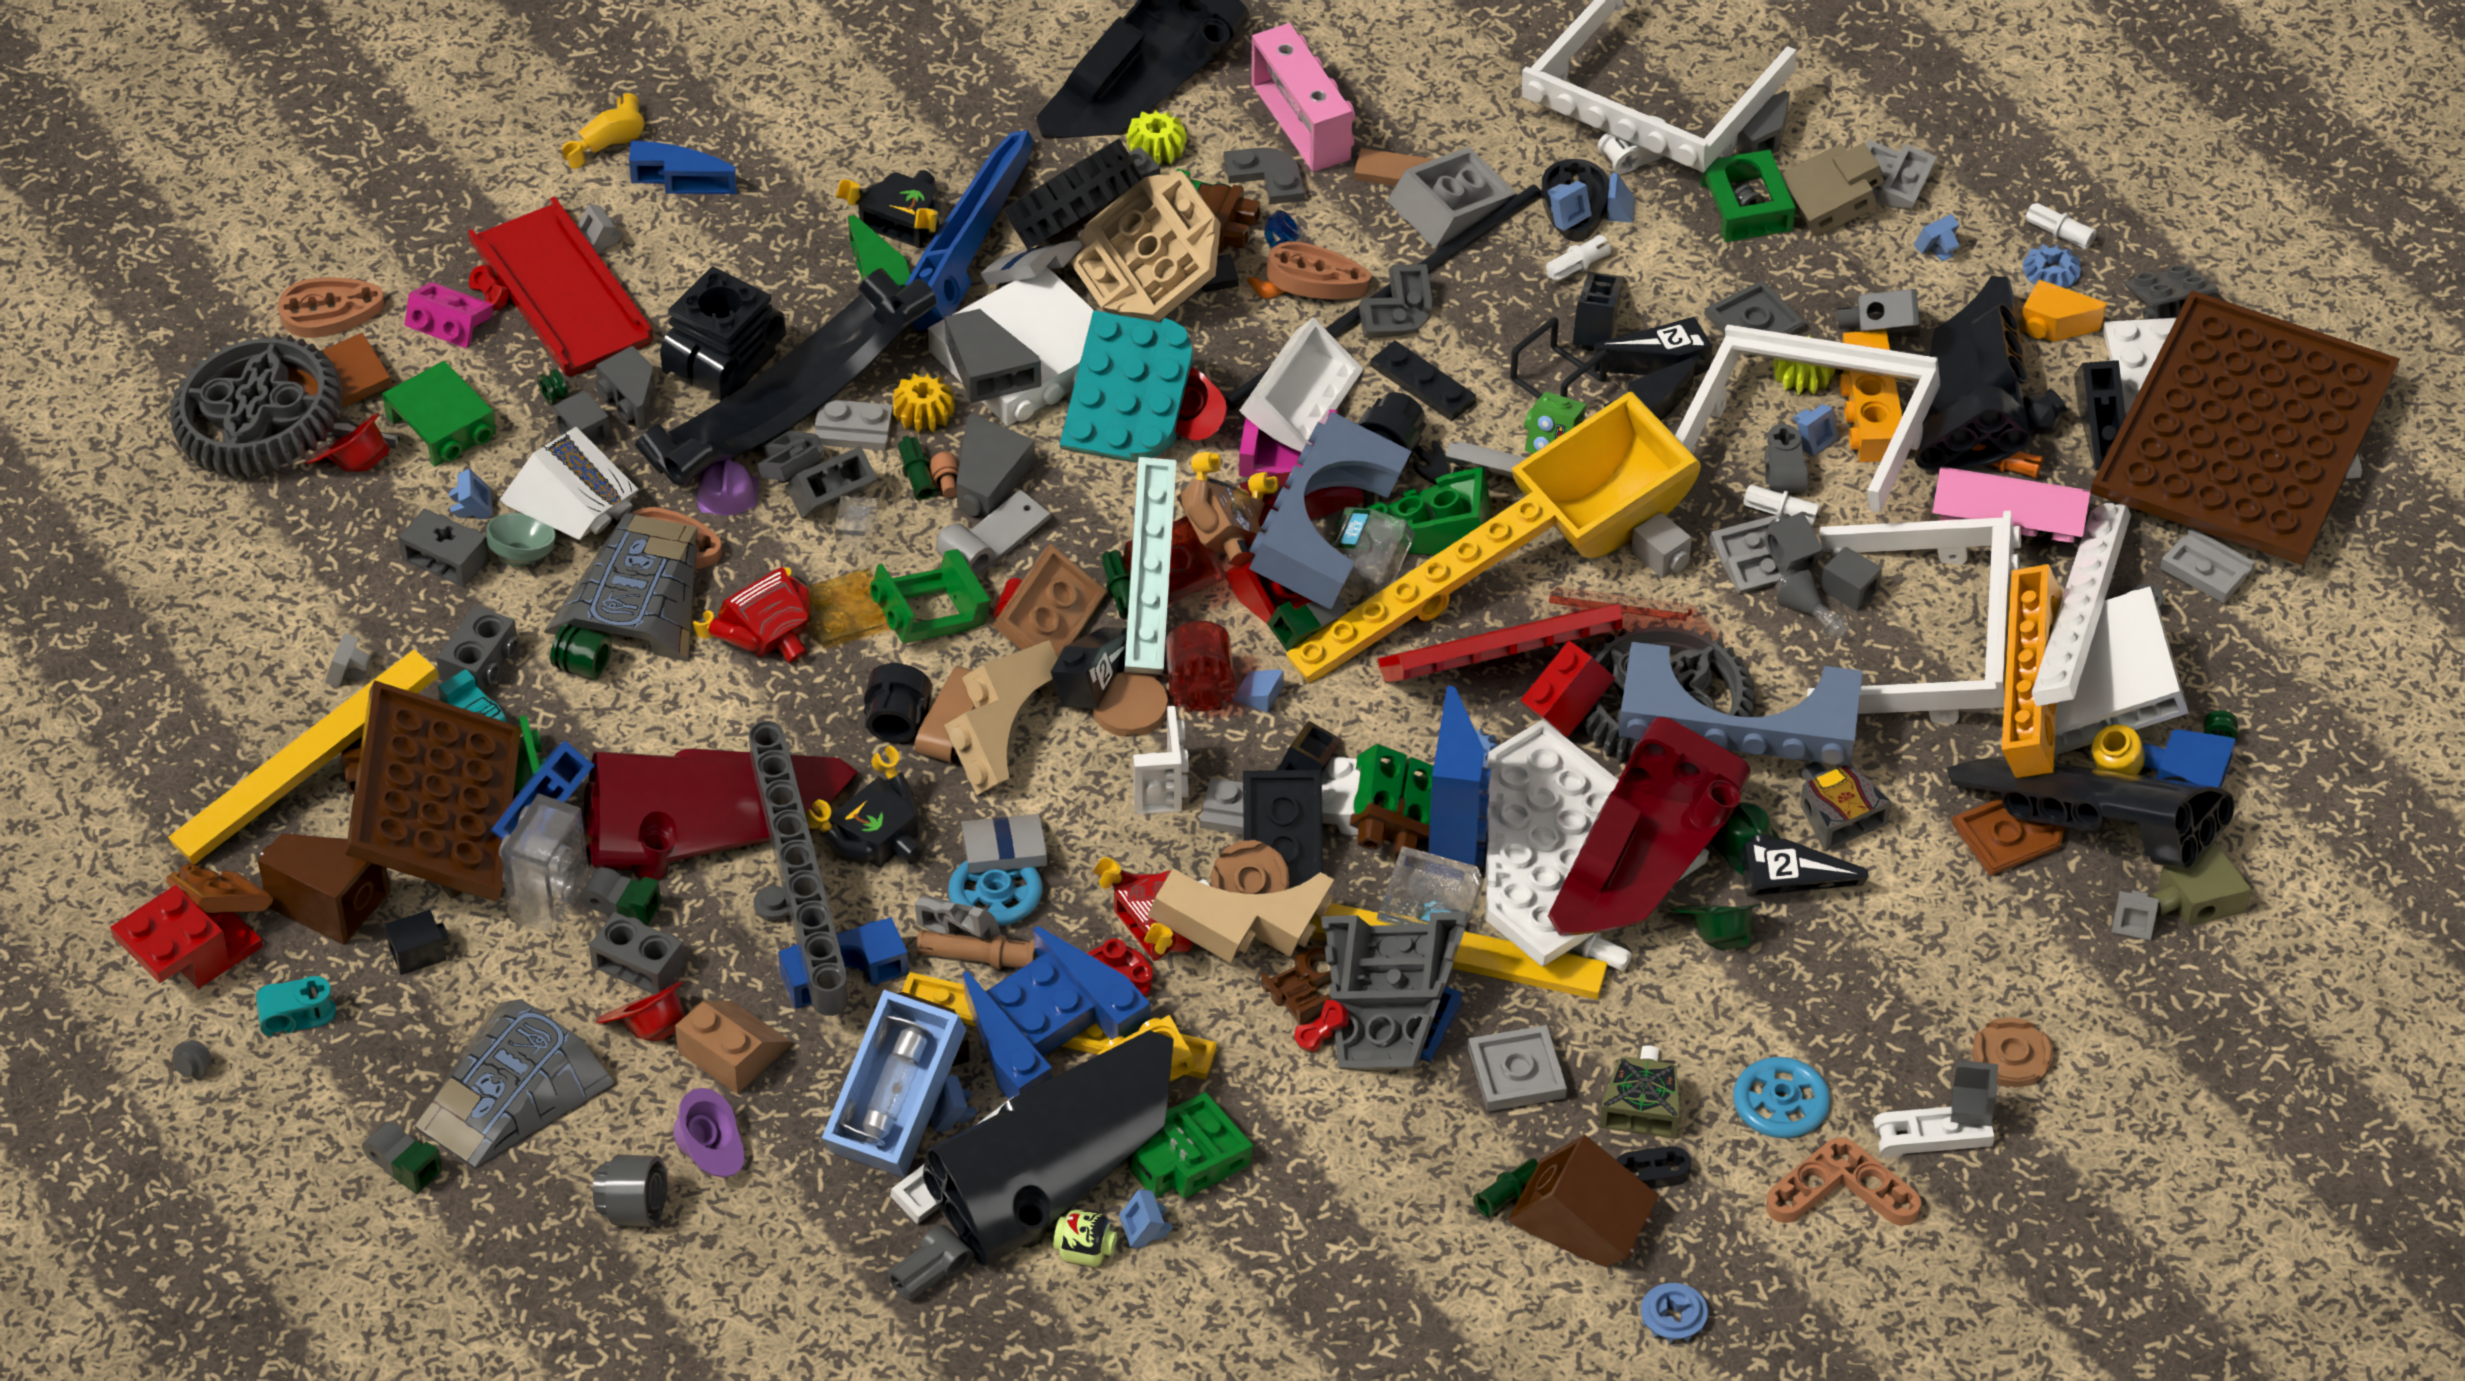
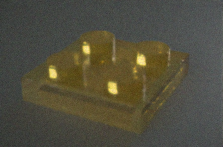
[806,568,891,649]

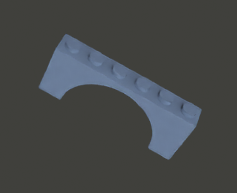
[1249,411,1412,610]
[1619,642,1863,766]

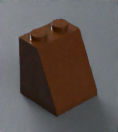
[258,833,391,945]
[1508,1134,1659,1267]

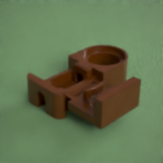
[1261,946,1332,1025]

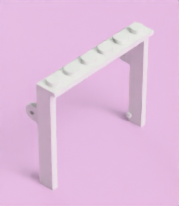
[1522,0,1796,173]
[1675,325,1940,513]
[1807,511,2021,724]

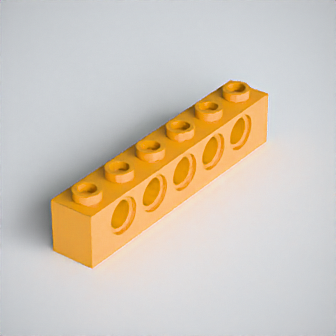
[2002,564,2062,778]

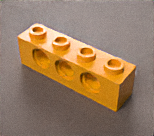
[1836,331,1902,462]

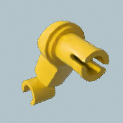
[562,93,645,169]

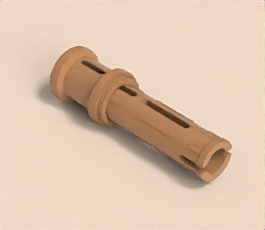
[916,930,1038,970]

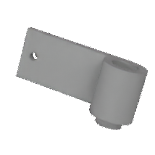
[936,489,1051,576]

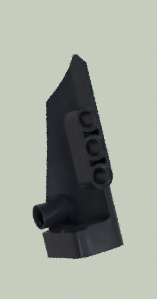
[1036,0,1249,138]
[1902,276,2030,471]
[1947,757,2234,869]
[923,1030,1174,1266]

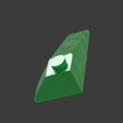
[1335,467,1493,555]

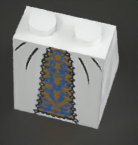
[500,427,639,540]

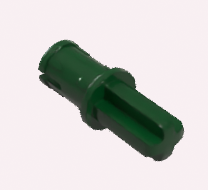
[898,435,937,501]
[1102,549,1130,619]
[1473,1158,1538,1217]

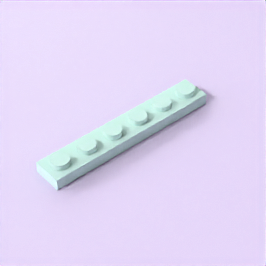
[1124,457,1176,675]

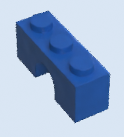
[778,917,909,1009]

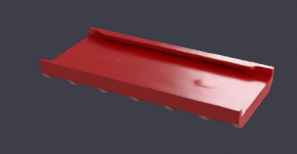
[468,196,654,377]
[1377,604,1623,682]

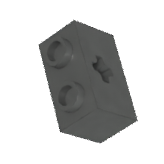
[785,446,877,519]
[398,508,490,588]

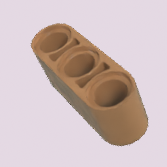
[915,666,976,764]

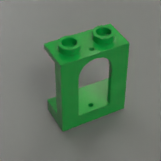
[1700,150,1795,242]
[870,549,991,644]

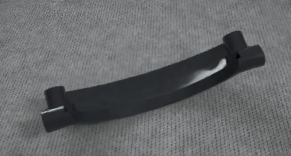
[635,268,937,485]

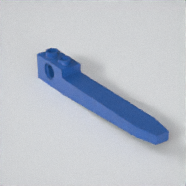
[905,130,1034,331]

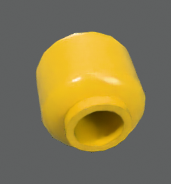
[2091,724,2145,775]

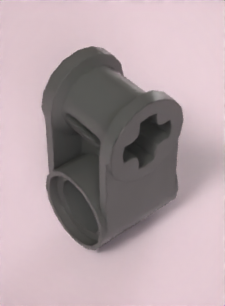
[1764,424,1808,494]

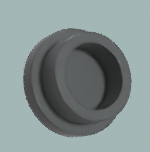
[753,886,789,921]
[173,1040,212,1080]

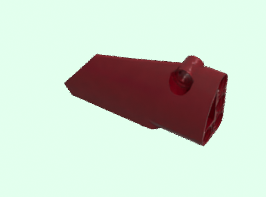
[1547,717,1751,936]
[584,748,857,880]

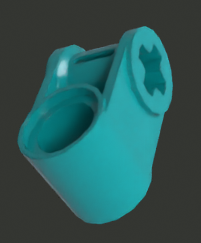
[256,976,336,1037]

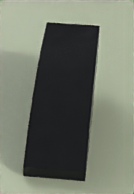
[1604,358,1695,421]
[1276,720,1342,772]

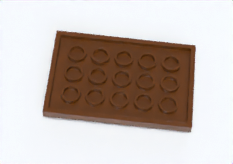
[345,680,521,902]

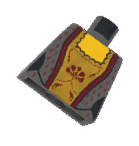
[1800,761,1891,851]

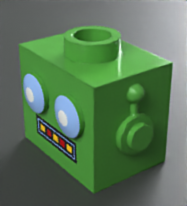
[1524,391,1587,454]

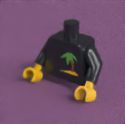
[835,170,945,249]
[805,746,924,868]

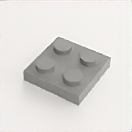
[1468,1025,1567,1112]

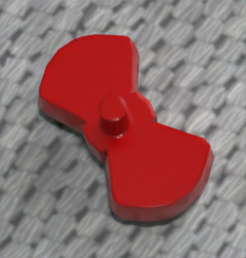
[469,265,509,311]
[1294,1000,1349,1053]

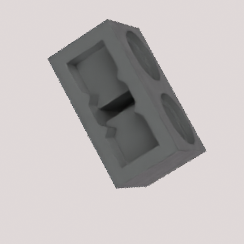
[436,605,519,691]
[589,912,685,994]

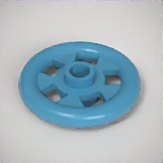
[948,860,1043,926]
[1733,1057,1830,1138]

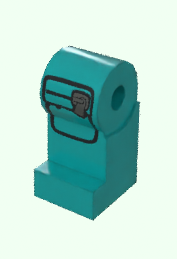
[438,669,507,723]

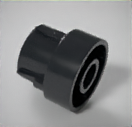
[1358,392,1427,465]
[864,663,933,744]

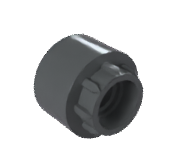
[593,1154,668,1227]

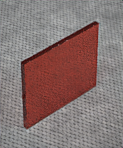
[1549,586,1692,621]

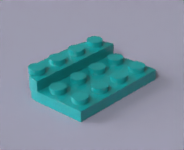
[1059,310,1194,462]

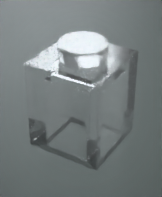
[835,496,879,554]

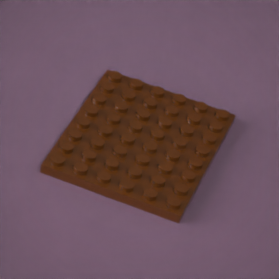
[2090,290,2400,566]

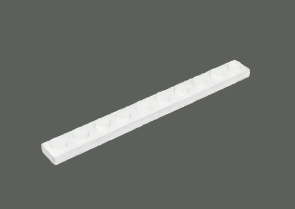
[2032,503,2131,707]

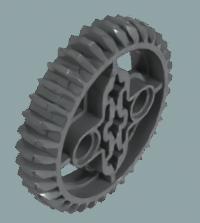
[169,333,343,478]
[1580,621,1756,764]

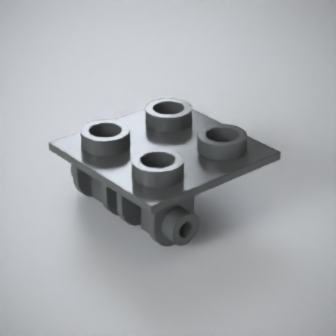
[2123,265,2219,320]

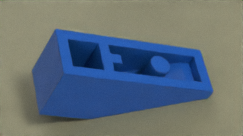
[490,740,595,856]

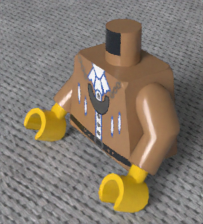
[1177,452,1278,566]

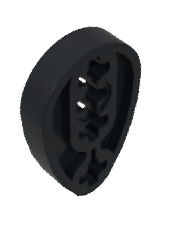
[1541,159,1609,242]

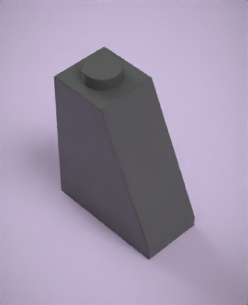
[944,309,1042,403]
[956,413,1035,518]

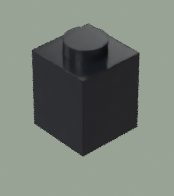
[384,910,450,975]

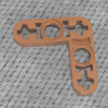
[1766,1137,1921,1226]

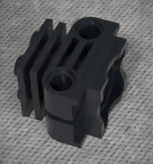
[660,266,786,401]

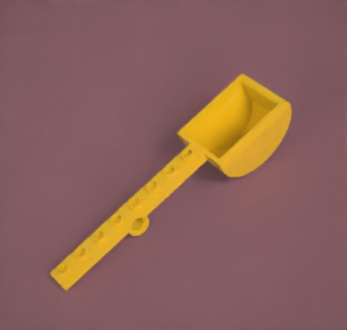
[1286,392,1701,683]

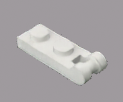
[1873,1107,1995,1158]

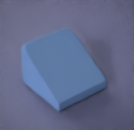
[1607,173,1635,223]
[1233,669,1284,713]

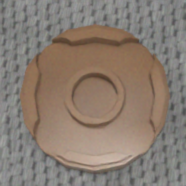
[1092,672,1168,737]
[1210,840,1289,894]
[1972,1017,2053,1088]

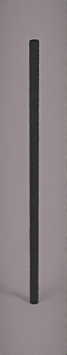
[1225,184,1541,410]

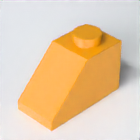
[2020,279,2107,342]

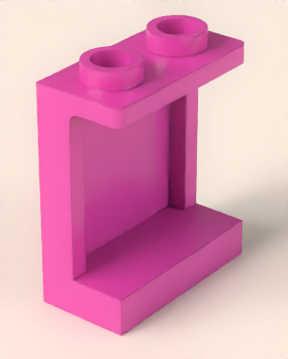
[1239,409,1337,477]

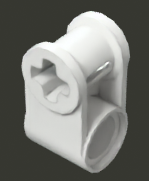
[1598,116,1665,175]

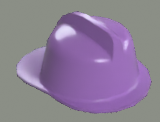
[697,459,759,516]
[673,1088,745,1178]

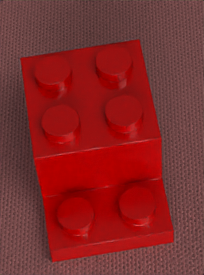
[110,885,263,989]

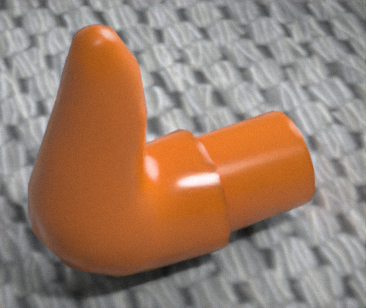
[1247,277,1286,299]

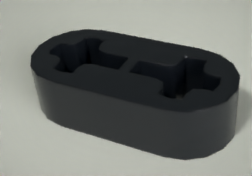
[1617,1146,1691,1189]

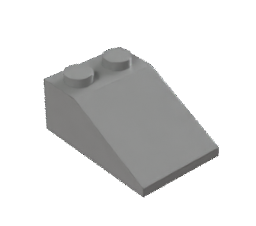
[1387,147,1517,248]

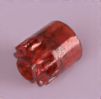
[1165,621,1236,713]

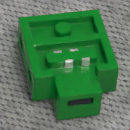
[1130,1092,1253,1199]

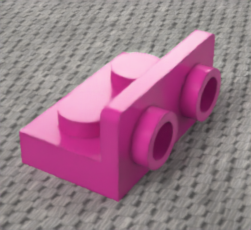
[404,282,494,348]

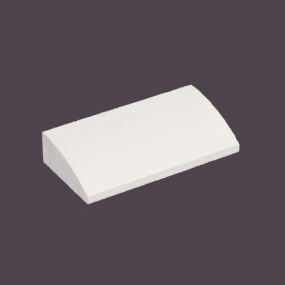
[1239,317,1363,452]

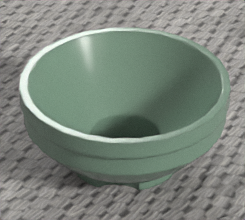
[486,513,555,567]

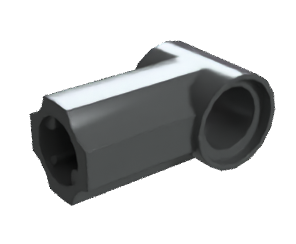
[887,1225,975,1301]

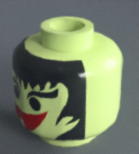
[1053,1209,1117,1267]

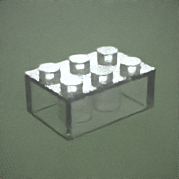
[499,793,590,937]

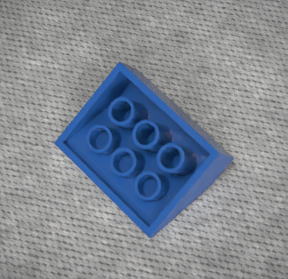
[1427,686,1491,879]

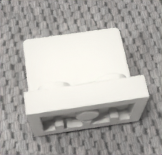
[1133,706,1189,815]

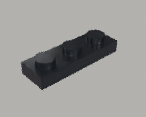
[1370,340,1476,422]

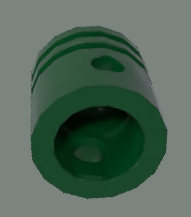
[550,623,612,680]

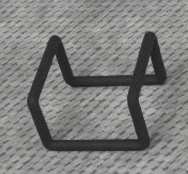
[1510,317,1608,399]

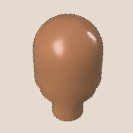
[930,451,959,498]

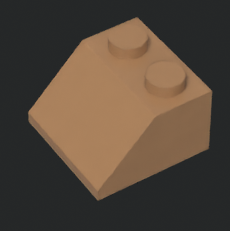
[675,1001,792,1094]

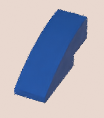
[629,141,737,194]

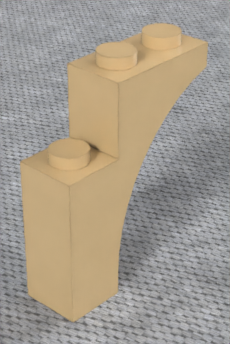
[944,640,1058,795]
[1148,868,1334,963]

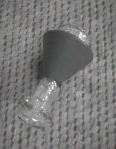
[1775,569,1850,640]

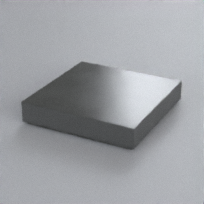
[1704,280,1806,358]

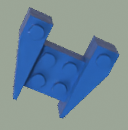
[963,926,1151,1099]

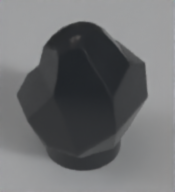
[2023,388,2068,437]

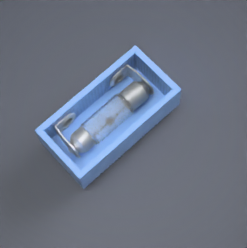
[822,990,966,1178]

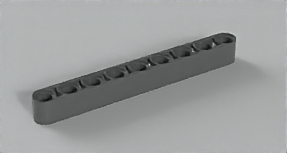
[749,721,848,1016]

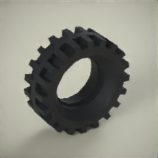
[1003,138,1144,250]

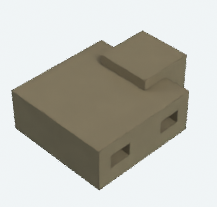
[1780,142,1884,236]

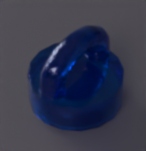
[1264,210,1301,248]

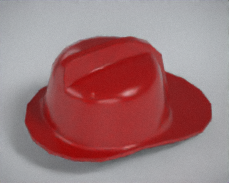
[1176,367,1227,441]
[305,412,390,472]
[595,981,686,1041]

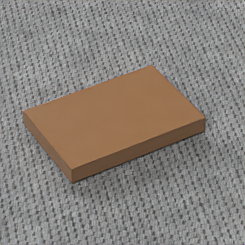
[992,544,1108,658]

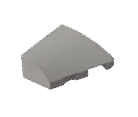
[914,896,1000,939]

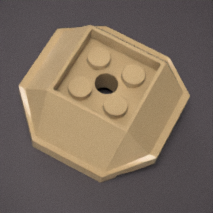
[1069,171,1221,321]

